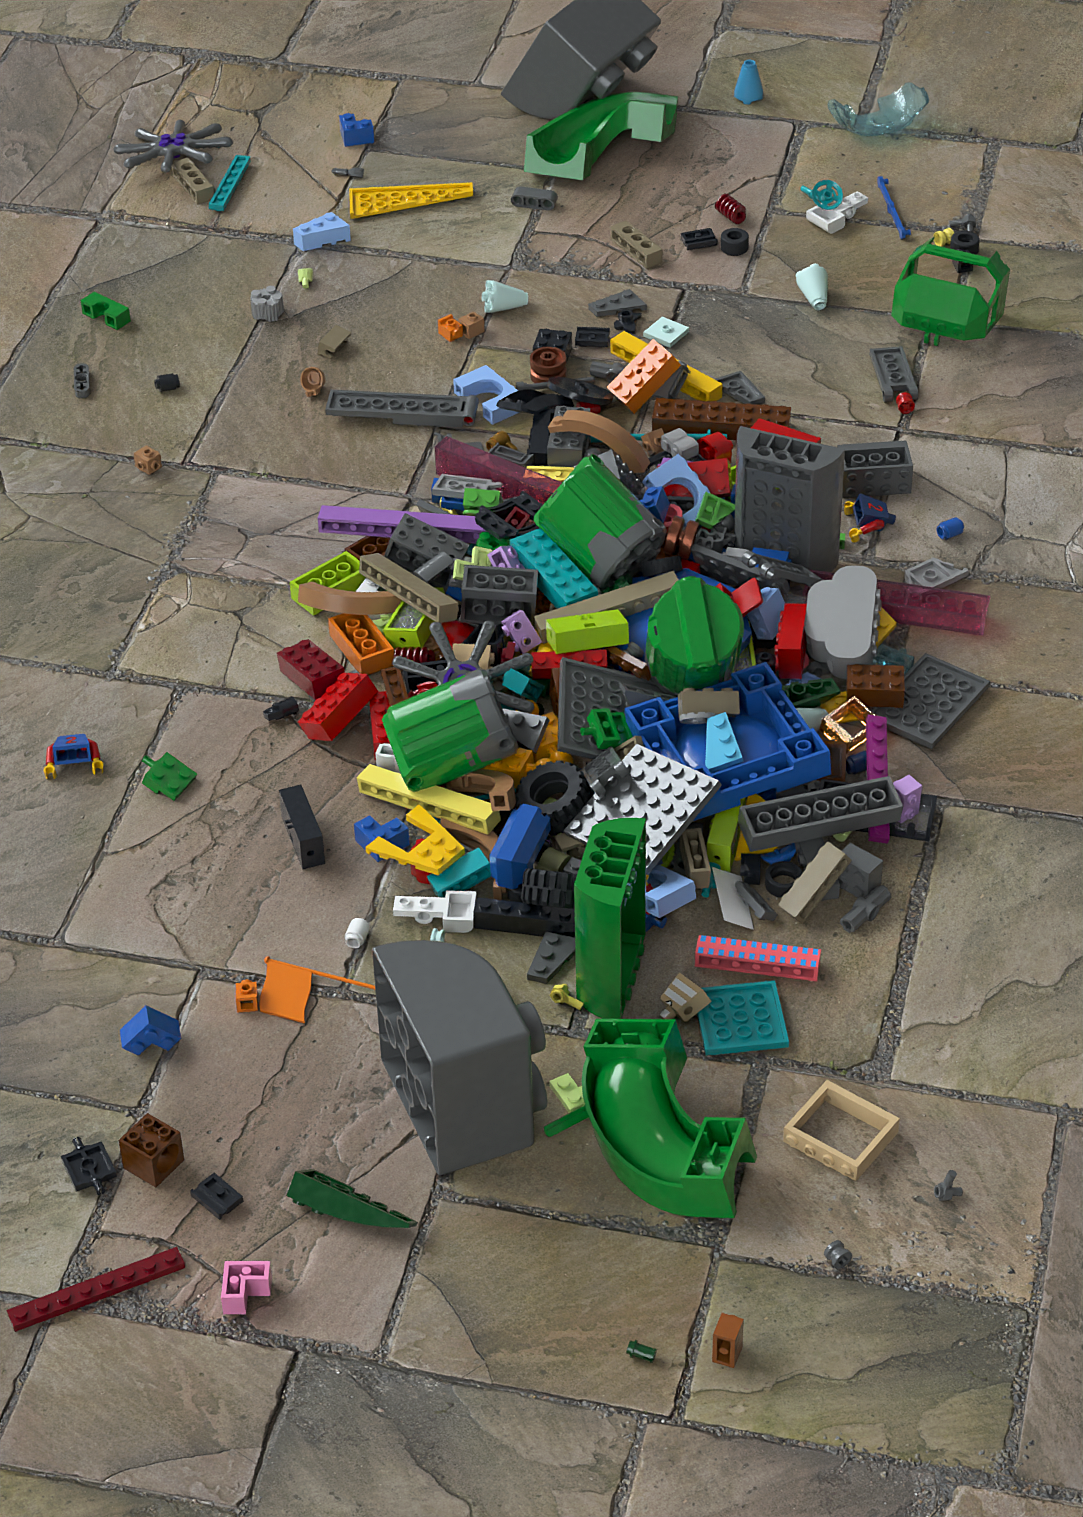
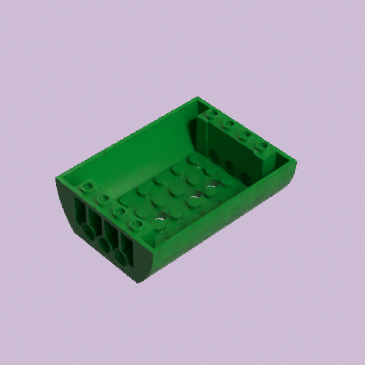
[574,818,646,1019]

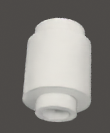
[345,918,370,948]

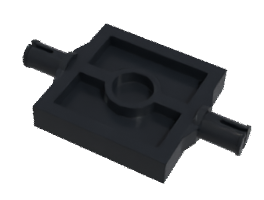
[61,1137,117,1195]

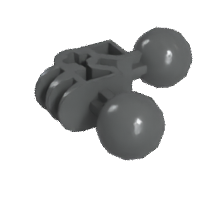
[677,514,736,554]

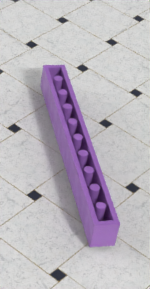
[318,505,487,544]

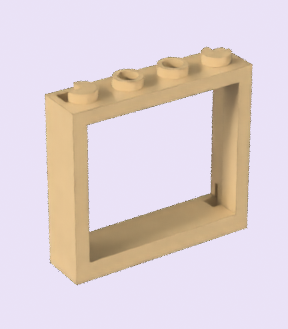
[783,1080,900,1181]

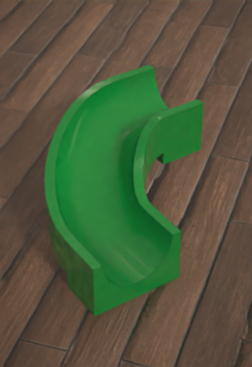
[524,91,679,180]
[581,1019,757,1218]

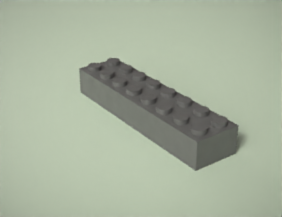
[738,776,903,852]

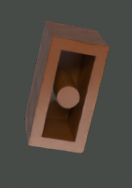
[712,1313,744,1368]

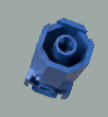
[489,804,551,889]

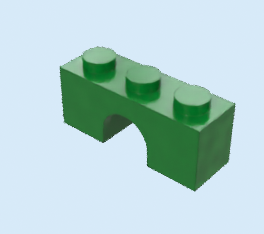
[80,292,131,330]

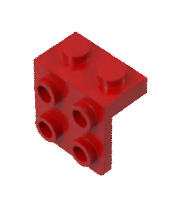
[715,578,763,617]

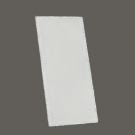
[712,867,754,930]

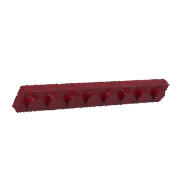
[6,1247,185,1332]

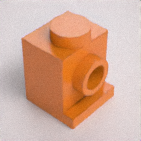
[438,314,463,342]
[236,979,258,1013]

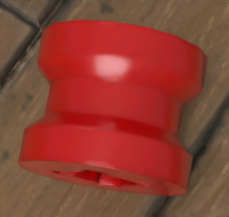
[896,392,915,414]

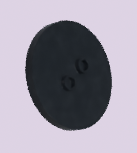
[547,377,614,405]

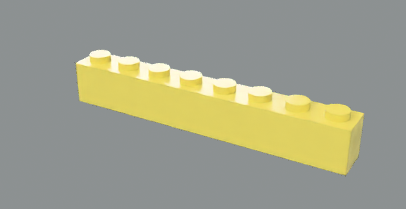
[357,764,501,835]

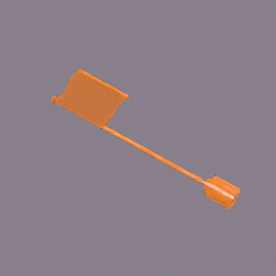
[259,956,375,1023]

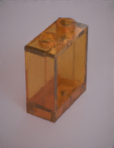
[819,696,877,754]

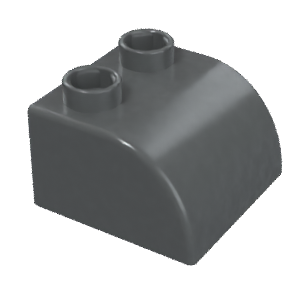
[501,0,661,119]
[372,940,548,1176]

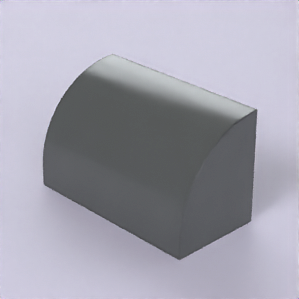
[412,551,454,584]

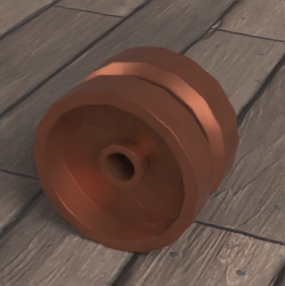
[530,347,567,383]
[663,515,699,560]

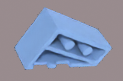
[293,212,351,251]

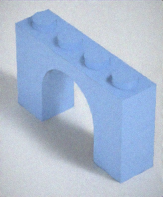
[453,365,520,425]
[642,454,710,529]
[646,865,696,918]

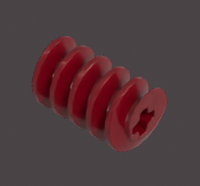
[715,194,746,224]
[394,647,435,663]

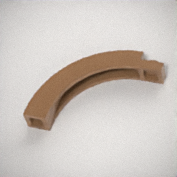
[548,410,650,473]
[298,582,401,615]
[445,769,516,811]
[440,817,507,900]

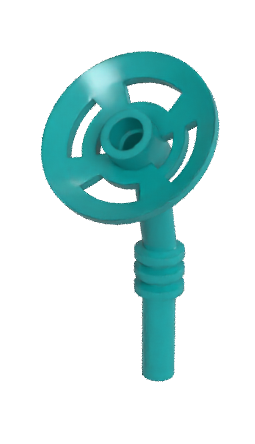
[800,180,843,210]

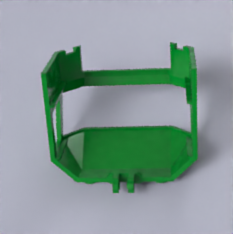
[891,237,1010,346]

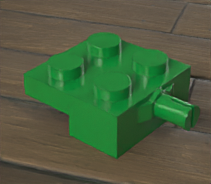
[580,708,633,750]
[142,752,197,801]

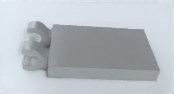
[432,474,503,499]

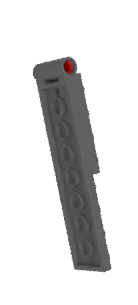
[325,389,479,427]

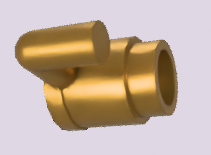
[486,430,518,451]

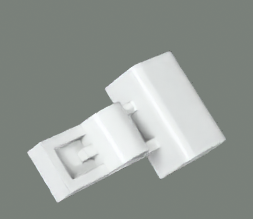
[806,191,868,234]
[393,890,476,933]

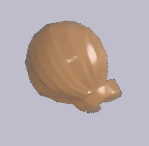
[300,367,326,397]

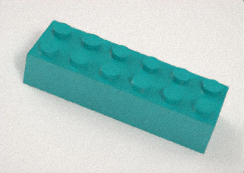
[510,528,598,609]

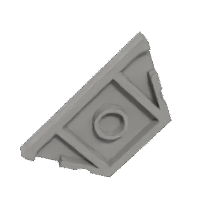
[905,558,969,601]

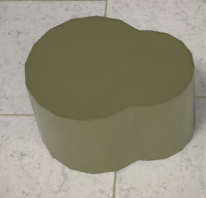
[535,847,571,872]

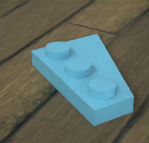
[705,712,744,773]

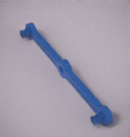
[877,176,911,239]

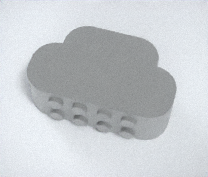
[804,566,882,679]

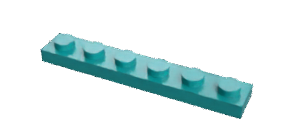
[209,155,251,211]

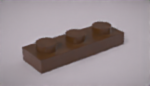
[604,646,651,681]
[381,667,408,706]

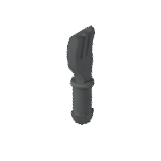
[331,168,364,178]

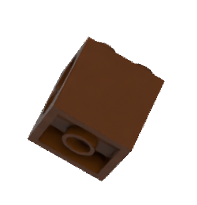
[118,1113,184,1188]

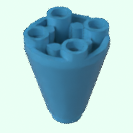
[734,60,763,104]

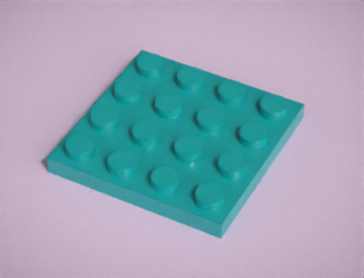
[697,980,789,1056]

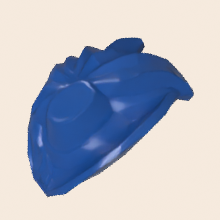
[761,843,796,865]

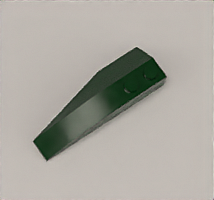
[782,678,841,708]
[286,1169,418,1228]

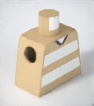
[659,972,711,1022]

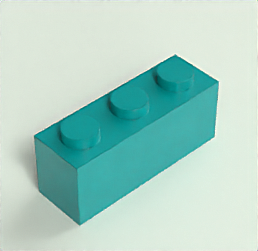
[502,668,545,703]
[427,848,491,898]

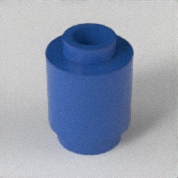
[936,517,964,539]

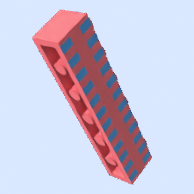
[695,935,821,981]

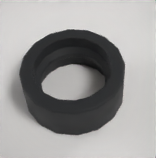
[765,861,803,898]

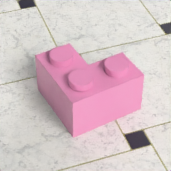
[221,1261,272,1314]

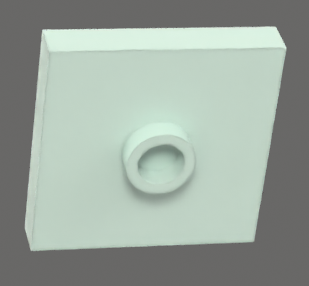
[643,317,689,348]

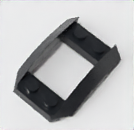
[496,389,574,415]
[475,491,543,540]

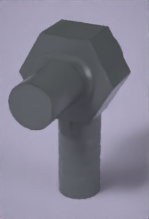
[949,214,976,232]
[934,1170,963,1201]

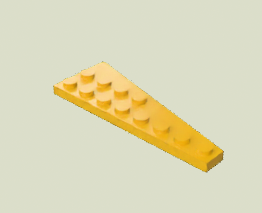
[349,182,473,219]

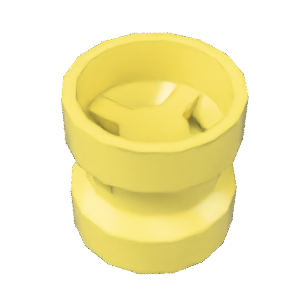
[933,228,954,247]

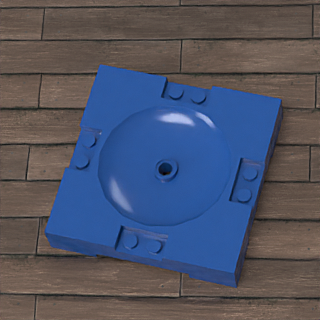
[624,662,831,821]

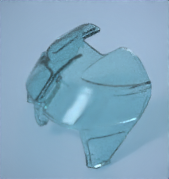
[827,82,929,137]

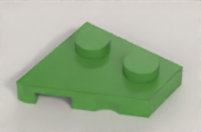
[695,492,735,530]

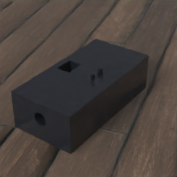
[279,784,325,870]

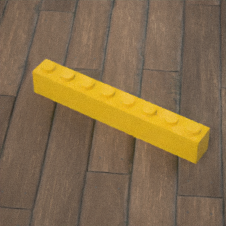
[610,331,722,402]

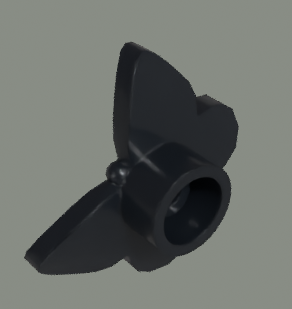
[614,310,642,334]

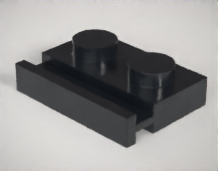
[681,228,718,250]
[575,327,610,348]
[190,1173,244,1220]

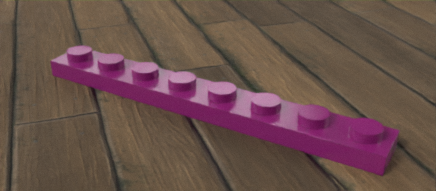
[866,715,890,844]

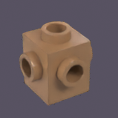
[641,428,664,456]
[134,445,162,475]

